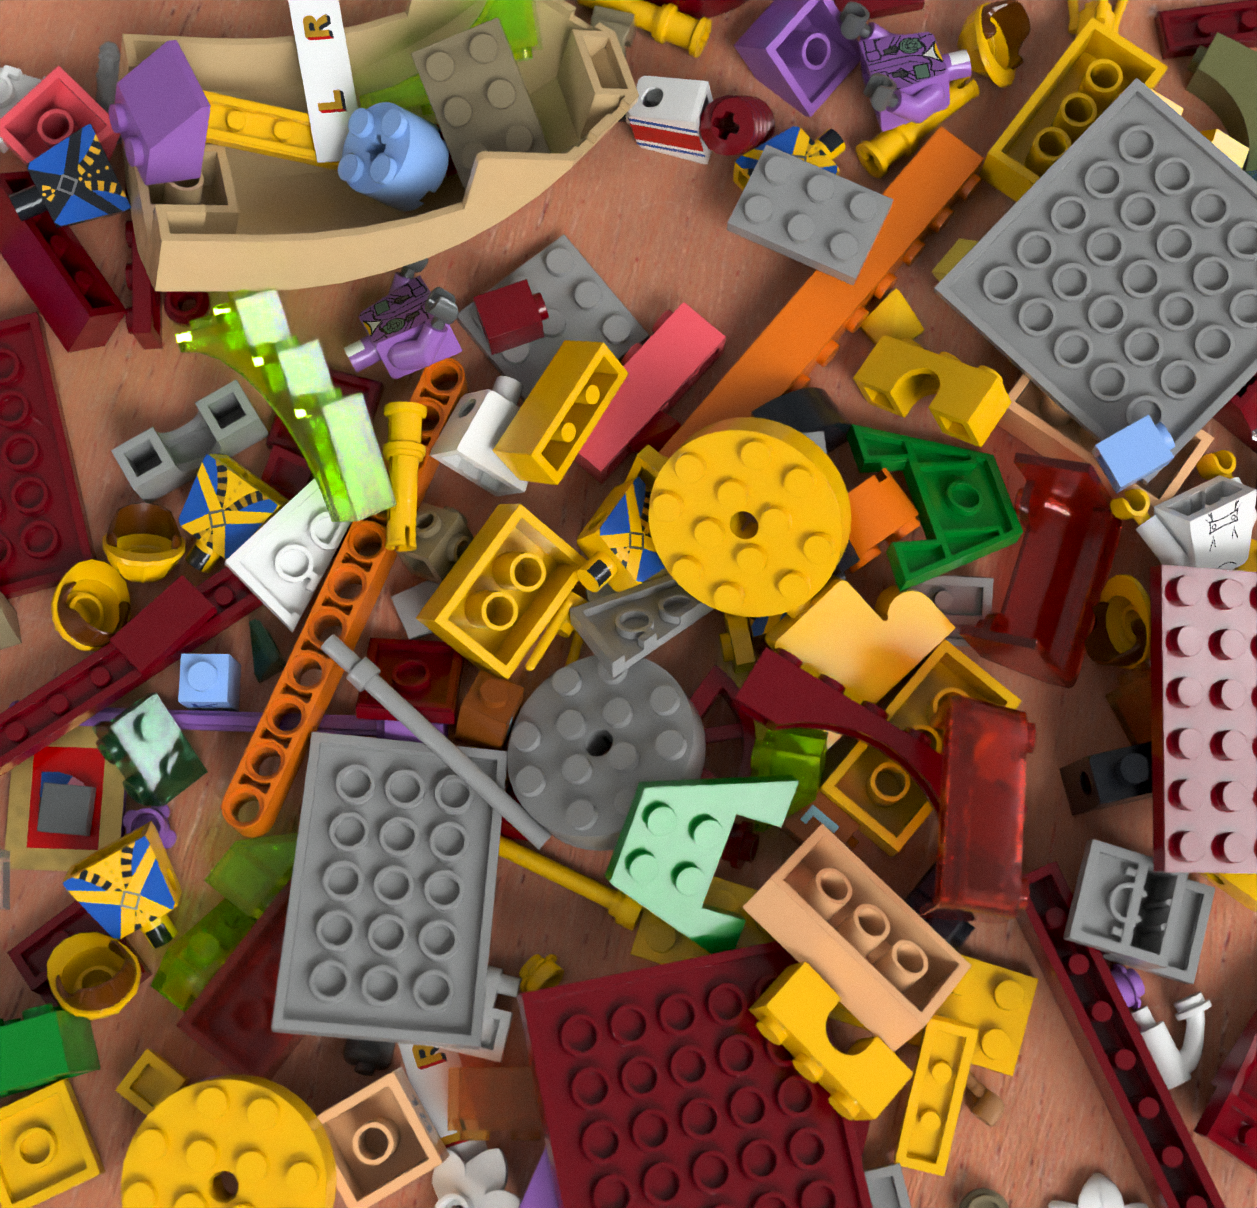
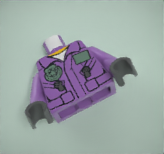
[840,1,972,132]
[344,258,462,379]

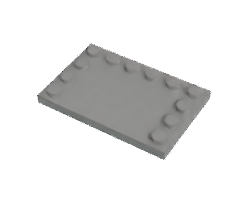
[272,732,508,1050]

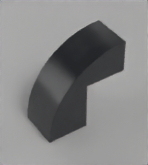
[751,387,852,454]

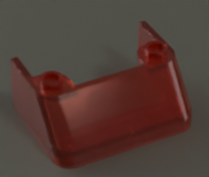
[959,453,1122,688]
[919,696,1036,924]

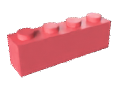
[574,302,726,484]

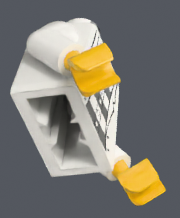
[1110,450,1257,570]

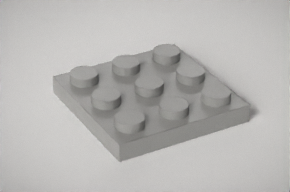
[457,235,649,402]

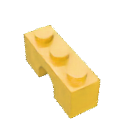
[853,334,1012,447]
[749,961,914,1121]

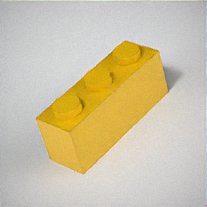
[492,340,629,485]

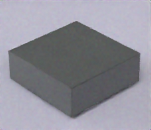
[37,782,97,836]

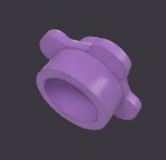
[122,802,177,849]

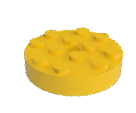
[649,417,851,617]
[121,1074,337,1208]

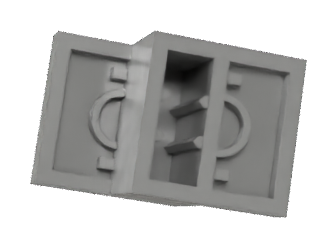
[1063,839,1215,984]

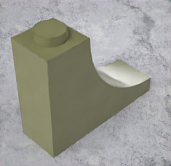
[1185,32,1257,182]

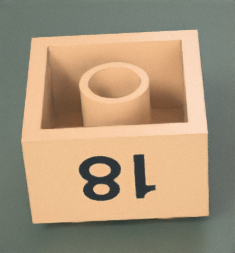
[317,1067,450,1208]

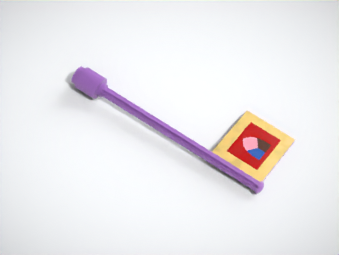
[3,700,449,871]

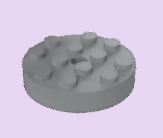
[507,655,706,851]

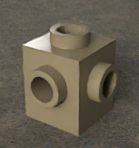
[394,502,474,584]

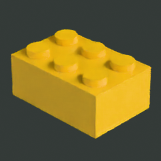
[416,504,587,680]

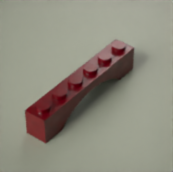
[731,647,1029,863]

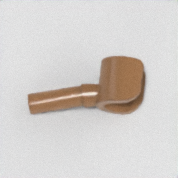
[966,1071,1004,1127]

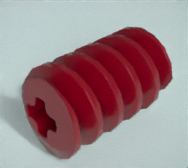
[700,95,775,156]

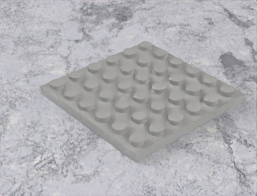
[934,78,1257,485]

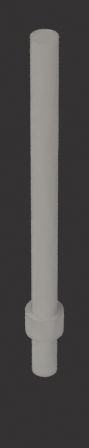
[320,634,552,849]

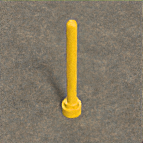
[498,835,645,931]

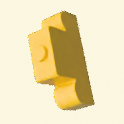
[765,575,956,763]

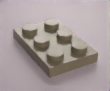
[411,17,551,188]

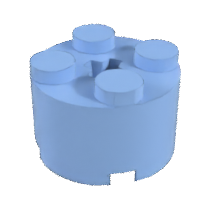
[338,102,449,211]

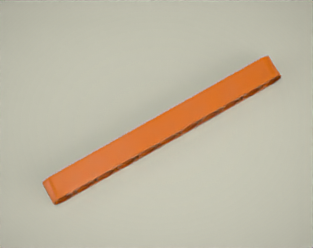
[221,357,469,838]

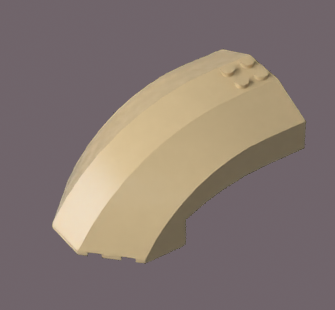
[118,0,639,291]

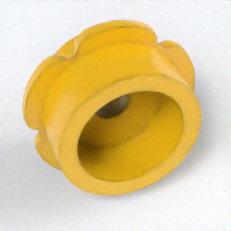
[519,954,564,993]

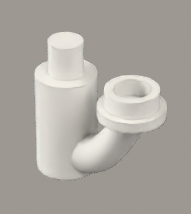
[1131,992,1212,1090]

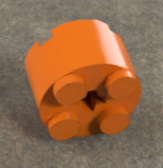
[848,467,921,574]

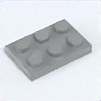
[727,144,894,286]

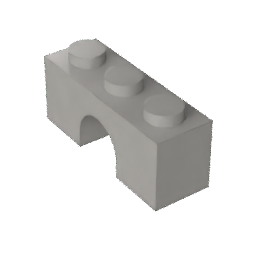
[111,380,269,503]

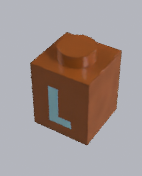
[455,670,525,751]
[780,787,860,851]

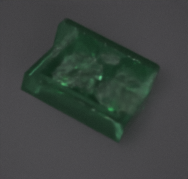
[92,692,208,807]

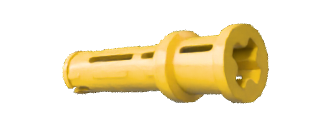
[577,0,712,58]
[856,77,980,178]
[382,402,427,552]

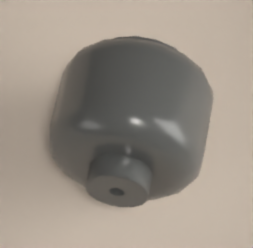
[343,1038,395,1076]

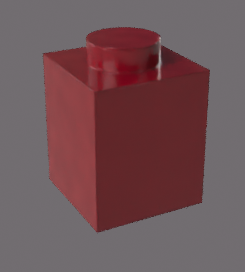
[473,279,549,355]

